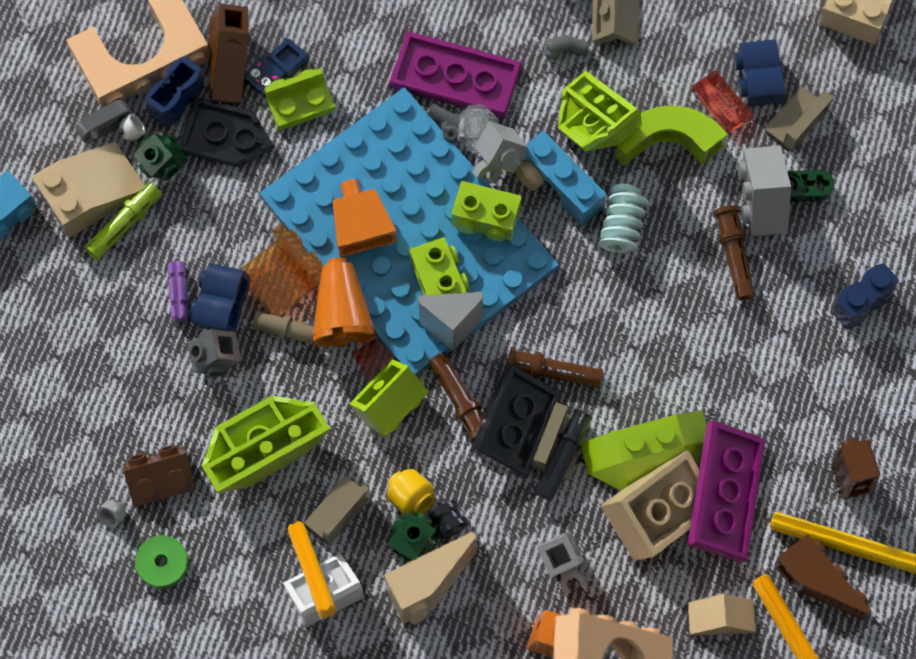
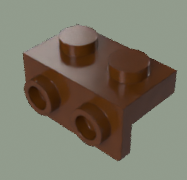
[123,445,196,507]

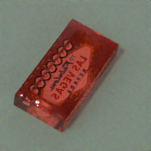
[691,70,753,135]

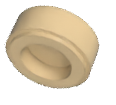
[515,160,544,191]

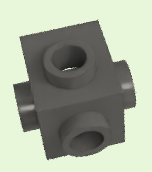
[188,329,241,378]

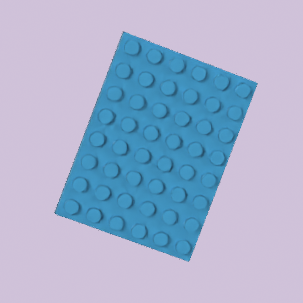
[259,87,559,376]

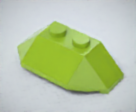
[558,71,642,152]
[202,396,331,494]
[581,410,706,491]

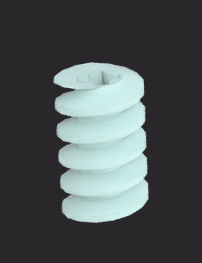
[598,183,648,253]

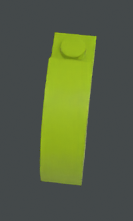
[616,105,728,166]

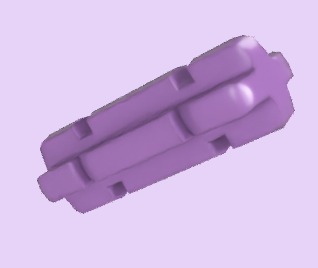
[168,261,189,322]

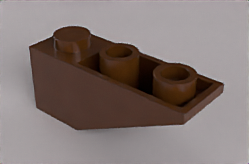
[209,3,249,105]
[774,534,871,621]

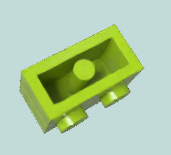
[451,181,522,241]
[409,237,470,296]
[349,359,429,437]

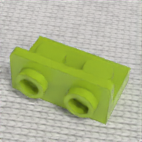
[264,68,336,131]

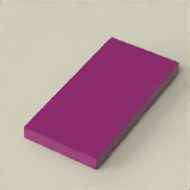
[389,31,522,119]
[688,420,765,563]

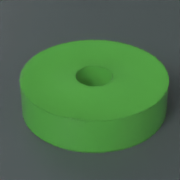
[135,535,188,589]

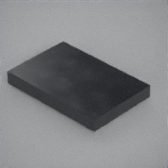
[471,364,562,479]

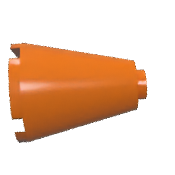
[312,258,376,347]

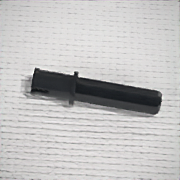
[536,409,593,501]

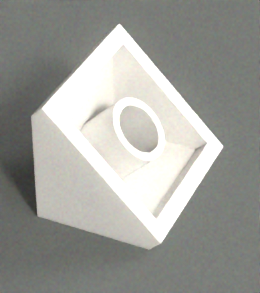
[283,553,364,627]

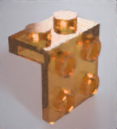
[240,223,323,316]

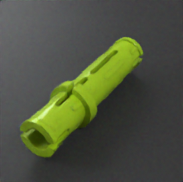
[84,181,163,261]

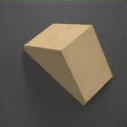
[688,594,756,636]

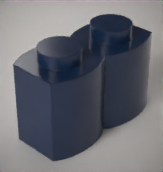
[733,39,785,107]
[145,56,205,128]
[190,263,251,332]
[832,263,899,329]

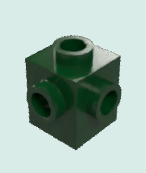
[133,133,188,181]
[387,512,438,562]

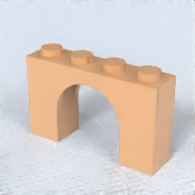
[67,0,210,108]
[554,609,673,659]

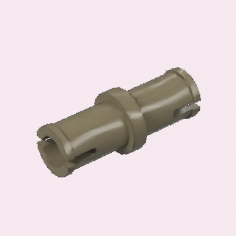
[253,310,316,345]

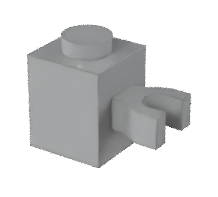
[472,121,528,184]
[537,531,589,595]

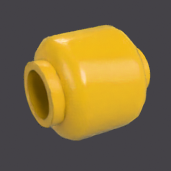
[387,469,435,516]

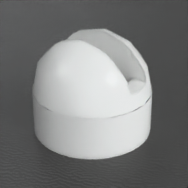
[119,114,146,141]

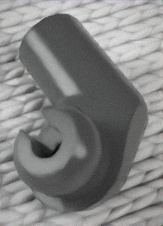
[544,35,589,60]
[427,103,462,143]

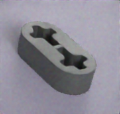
[75,99,133,143]

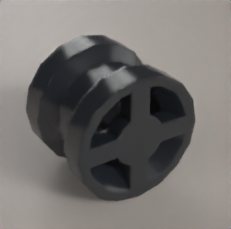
[429,500,469,539]

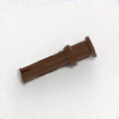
[713,205,756,301]
[507,346,603,388]
[428,352,484,444]

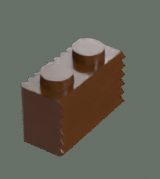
[831,437,881,500]

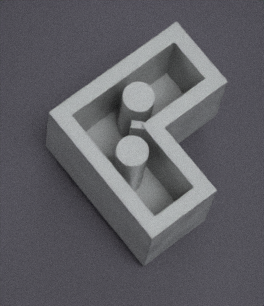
[738,146,791,236]

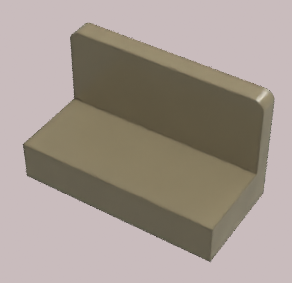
[592,0,639,46]
[765,87,834,152]
[532,402,590,481]
[304,475,370,546]

